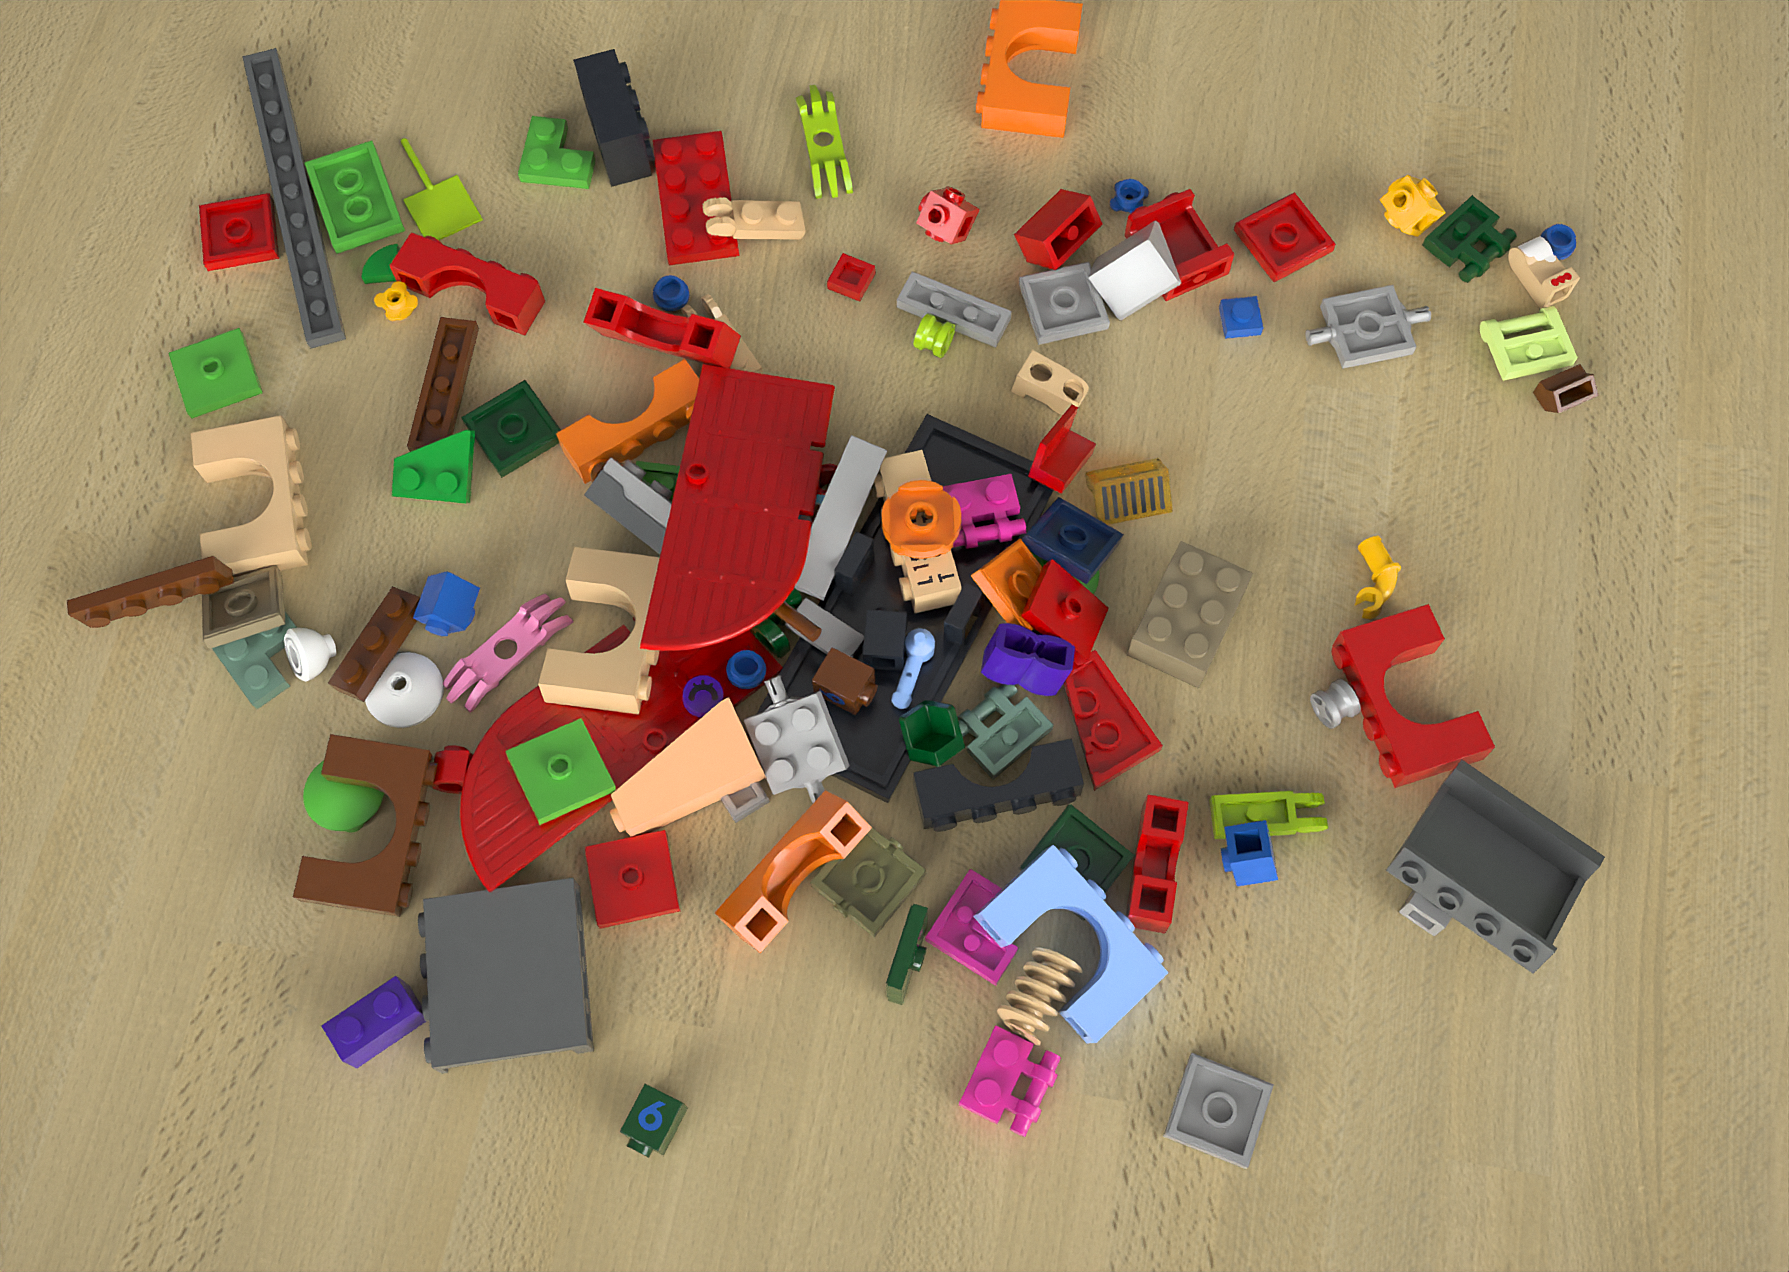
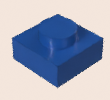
[1219,296,1263,339]

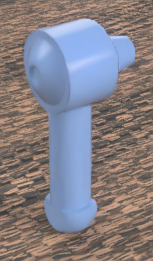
[892,628,935,709]

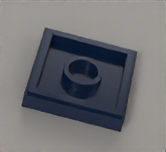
[1022,497,1124,584]

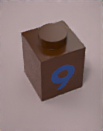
[812,647,878,715]

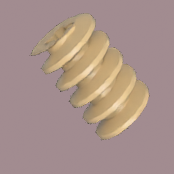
[997,947,1083,1045]

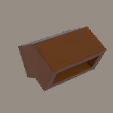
[1533,364,1599,413]

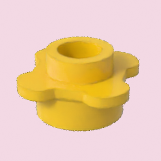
[374,281,418,321]

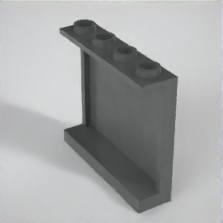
[1386,759,1605,974]
[418,878,594,1074]

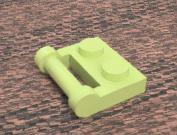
[1480,306,1578,381]

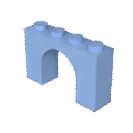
[973,845,1168,1043]

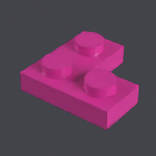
[925,869,1019,986]

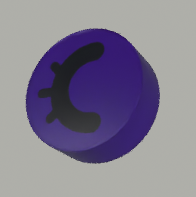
[683,675,723,718]

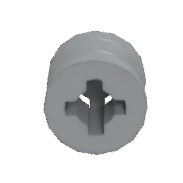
[1310,679,1361,729]

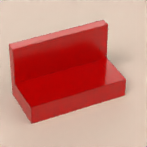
[1028,404,1096,494]

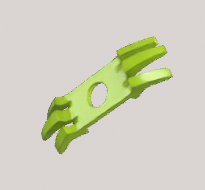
[796,84,853,199]

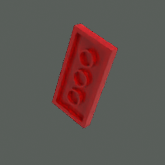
[653,131,740,266]

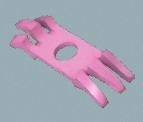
[443,594,573,713]

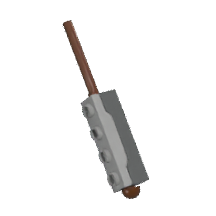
[584,457,822,642]

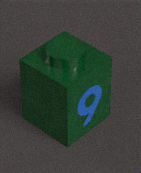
[620,1084,688,1158]

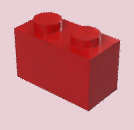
[1014,189,1103,270]

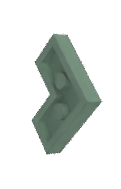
[212,611,297,709]

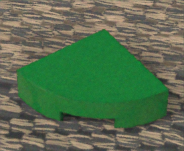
[361,244,400,284]

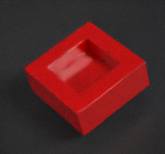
[827,253,876,302]

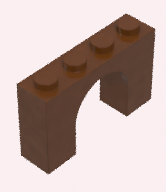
[293,734,438,917]

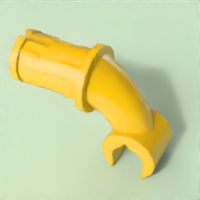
[1355,535,1401,619]

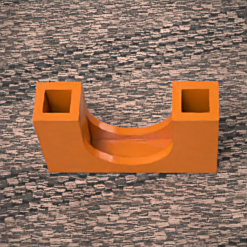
[976,0,1083,138]

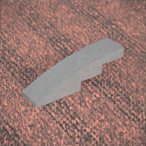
[794,435,887,600]

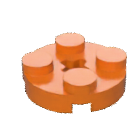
[882,480,961,559]

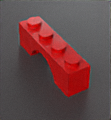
[390,232,545,336]
[583,288,741,368]

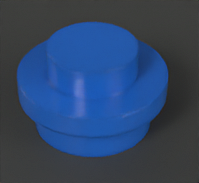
[1541,224,1576,260]
[653,275,690,311]
[726,650,766,689]

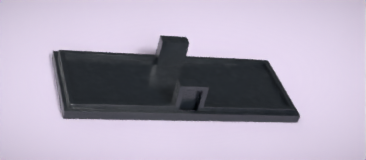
[748,414,1054,803]

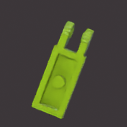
[1209,791,1328,839]

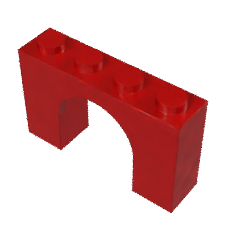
[1331,604,1495,788]

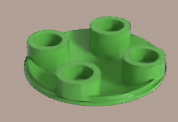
[303,761,384,833]

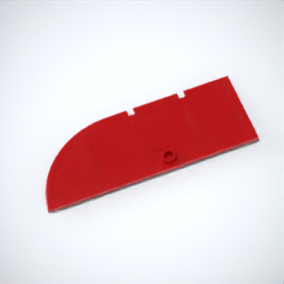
[640,364,835,651]
[460,617,783,893]

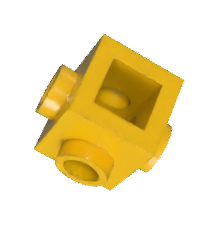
[1380,175,1446,237]

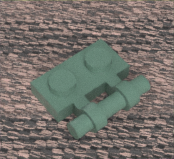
[957,684,1053,780]

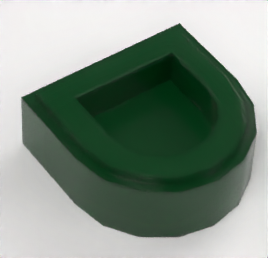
[752,618,791,659]

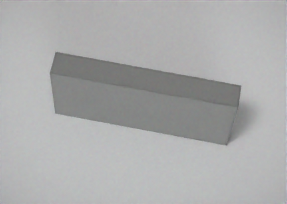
[786,598,864,658]

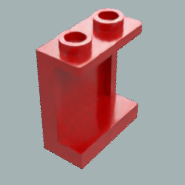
[1124,189,1234,301]

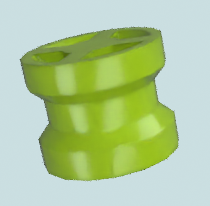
[913,313,955,358]

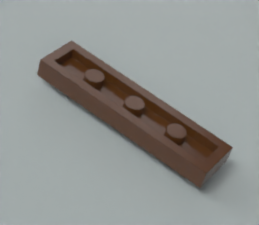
[407,317,479,452]
[67,556,234,628]

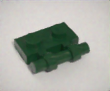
[1422,195,1517,283]

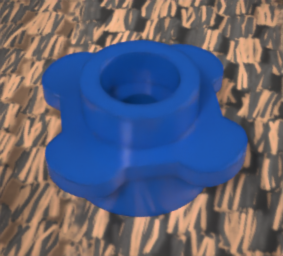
[1109,179,1149,213]

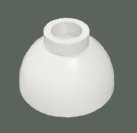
[284,628,337,682]

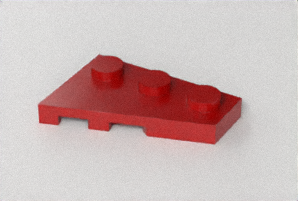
[1064,650,1163,791]

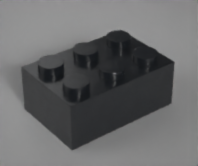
[573,49,655,187]

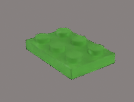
[304,141,405,254]

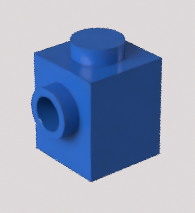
[413,571,480,636]
[1221,820,1278,887]

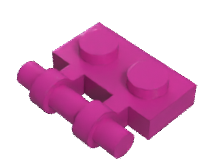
[943,474,1026,549]
[959,1025,1061,1137]

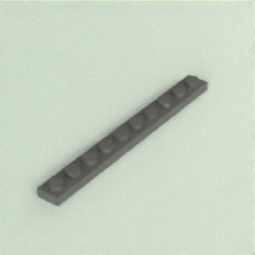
[242,48,346,349]

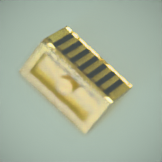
[1085,458,1173,525]

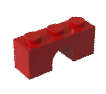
[1125,794,1189,934]

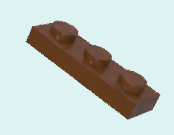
[328,586,420,702]

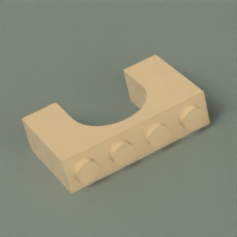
[191,415,312,578]
[538,547,660,714]

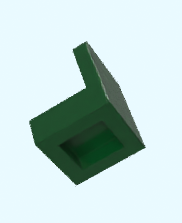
[899,700,965,767]

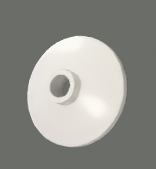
[365,653,444,728]

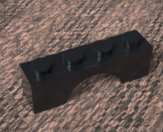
[913,738,1084,832]

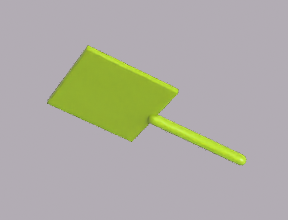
[401,138,483,240]

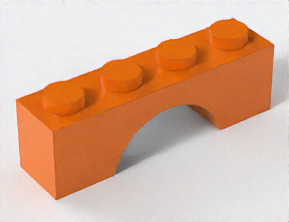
[556,359,699,484]
[715,790,872,953]

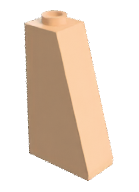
[610,697,766,837]

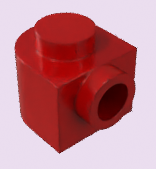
[430,745,473,794]

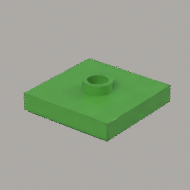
[168,328,263,418]
[506,718,616,825]

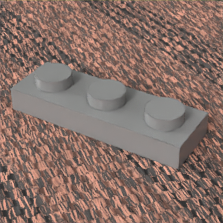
[897,272,1012,348]

